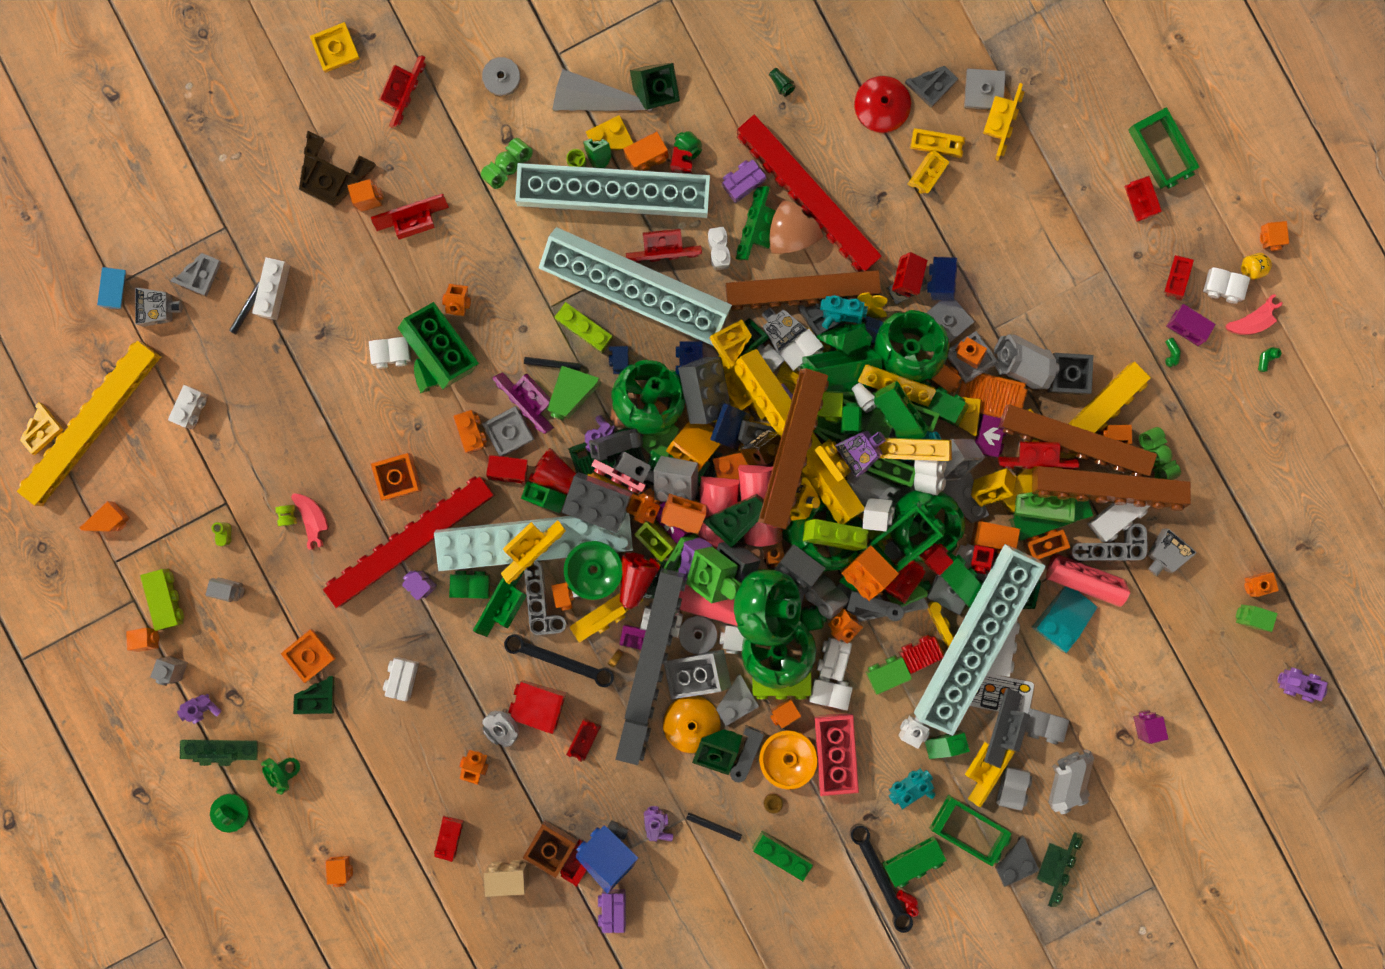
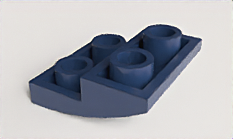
[710,403,751,450]

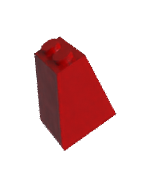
[508,680,567,734]

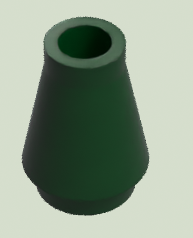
[769,68,796,97]

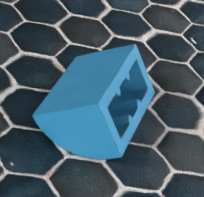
[97,267,126,309]

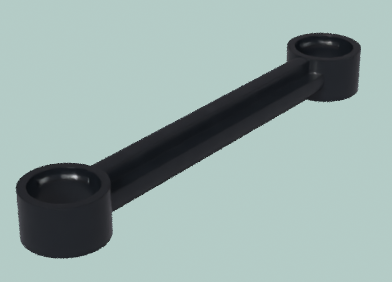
[504,634,614,687]
[850,824,913,933]

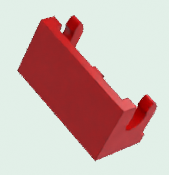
[670,146,692,174]
[1124,176,1162,222]
[892,252,928,297]
[1164,255,1194,301]
[486,455,528,484]
[886,560,926,604]
[566,718,601,762]
[434,816,464,862]
[560,839,586,887]

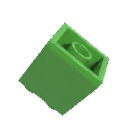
[547,366,601,421]

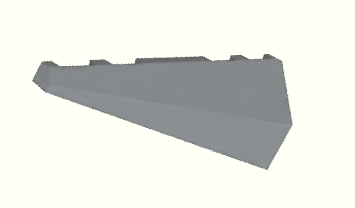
[552,69,653,111]

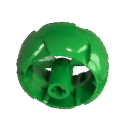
[874,310,950,383]
[611,360,685,434]
[890,491,965,563]
[790,498,863,571]
[734,570,801,646]
[742,621,816,689]

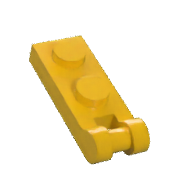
[910,128,966,158]
[927,602,955,649]

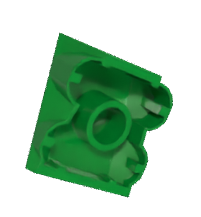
[817,324,872,356]

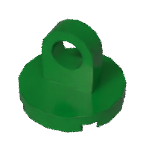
[261,758,300,795]
[210,793,249,833]

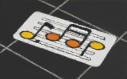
[970,674,1034,714]

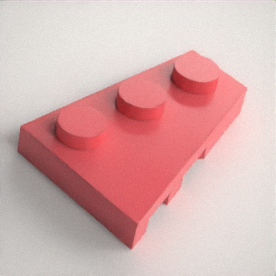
[591,459,647,494]

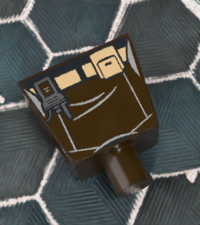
[739,429,781,466]

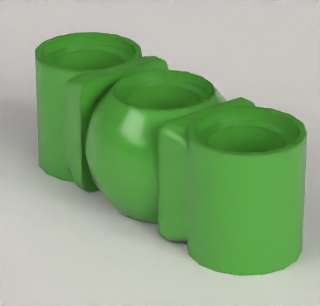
[481,138,533,189]
[1139,427,1181,480]

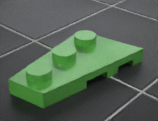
[1014,492,1075,523]

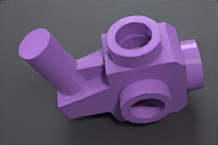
[585,415,615,453]
[177,694,222,724]
[644,806,673,842]

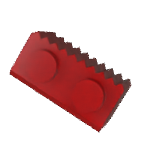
[898,634,944,674]

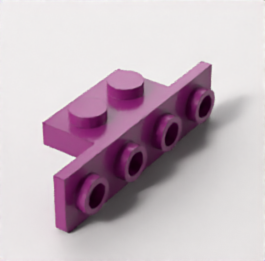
[492,372,554,434]

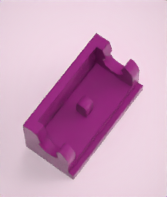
[1166,304,1216,346]
[619,624,646,650]

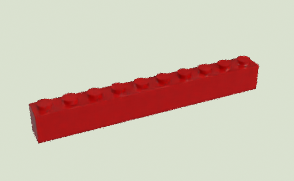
[737,114,882,272]
[322,476,496,608]

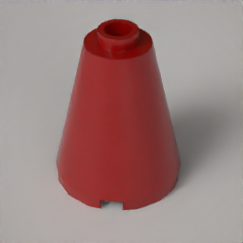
[529,448,576,495]
[619,553,660,609]

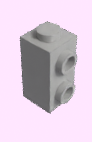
[150,656,188,686]

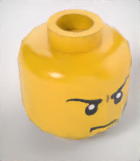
[1241,253,1272,280]

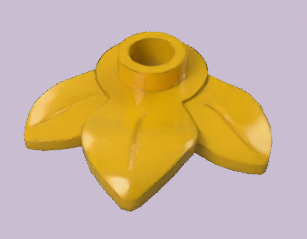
[857,292,888,318]

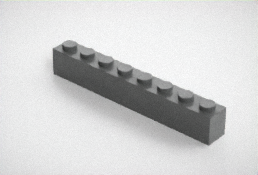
[624,568,687,724]

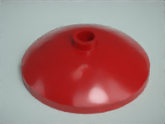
[854,76,911,133]

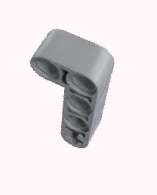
[1067,524,1147,561]
[524,561,568,635]

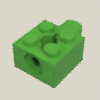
[686,547,742,604]

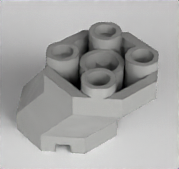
[994,334,1059,389]
[847,471,903,513]
[1048,749,1094,815]

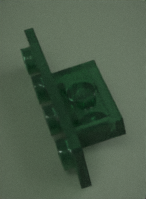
[180,739,258,766]
[1037,832,1083,907]

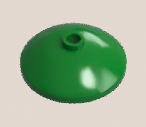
[564,541,622,600]

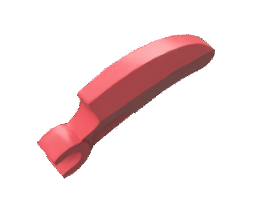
[1225,294,1283,335]
[291,493,329,550]

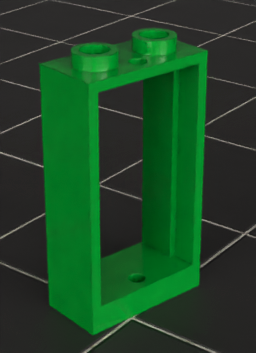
[1128,107,1200,189]
[800,345,882,386]
[863,501,946,572]
[929,794,1012,867]

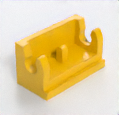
[907,151,949,194]

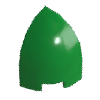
[583,139,611,169]
[414,359,439,394]

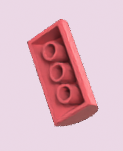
[738,465,783,547]
[696,476,740,550]
[1046,553,1130,607]
[679,584,737,626]
[814,714,859,796]

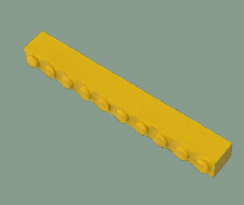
[17,340,162,506]
[733,349,865,524]
[999,361,1151,512]

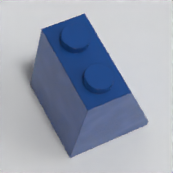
[576,825,638,894]

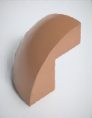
[770,201,823,254]

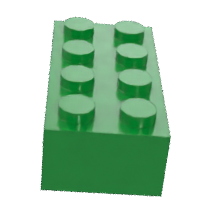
[398,302,479,390]

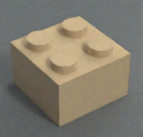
[484,860,529,897]

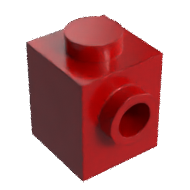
[919,543,953,576]
[971,545,994,574]

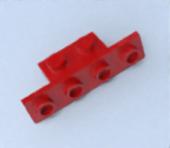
[379,55,426,128]
[371,194,449,240]
[626,229,702,263]
[998,442,1079,470]

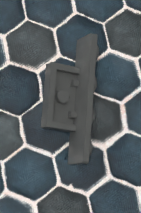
[984,688,1030,768]

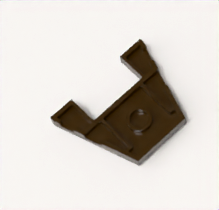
[299,131,376,207]

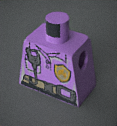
[835,431,886,477]

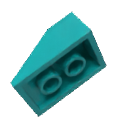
[1032,586,1098,653]

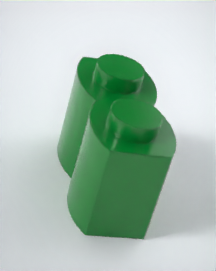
[841,403,862,434]
[449,571,490,599]

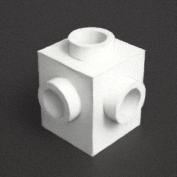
[898,715,930,749]

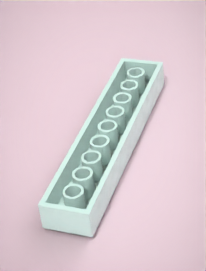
[515,163,710,218]
[539,227,732,346]
[434,512,633,571]
[914,544,1046,736]

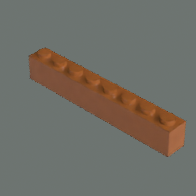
[725,270,881,311]
[758,368,829,529]
[998,404,1157,477]
[1032,466,1191,511]

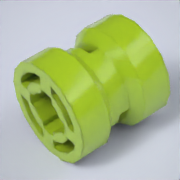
[566,149,587,167]
[275,505,297,526]

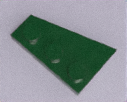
[703,494,764,547]

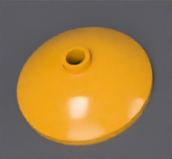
[663,695,721,753]
[759,730,818,789]

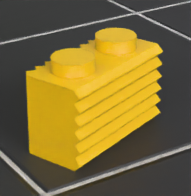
[971,468,1016,507]

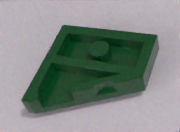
[293,676,334,715]

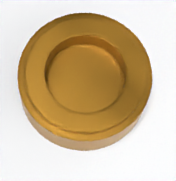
[607,648,624,668]
[763,793,783,814]

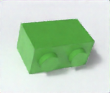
[1236,604,1278,632]
[865,655,912,695]

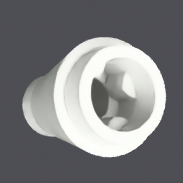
[852,383,876,413]

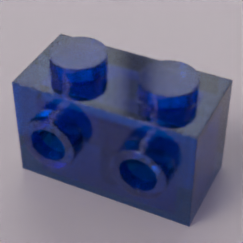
[927,257,958,301]
[675,341,703,377]

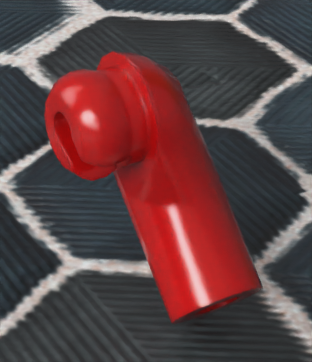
[897,890,919,917]

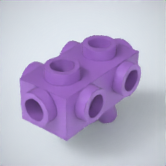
[1278,667,1327,703]

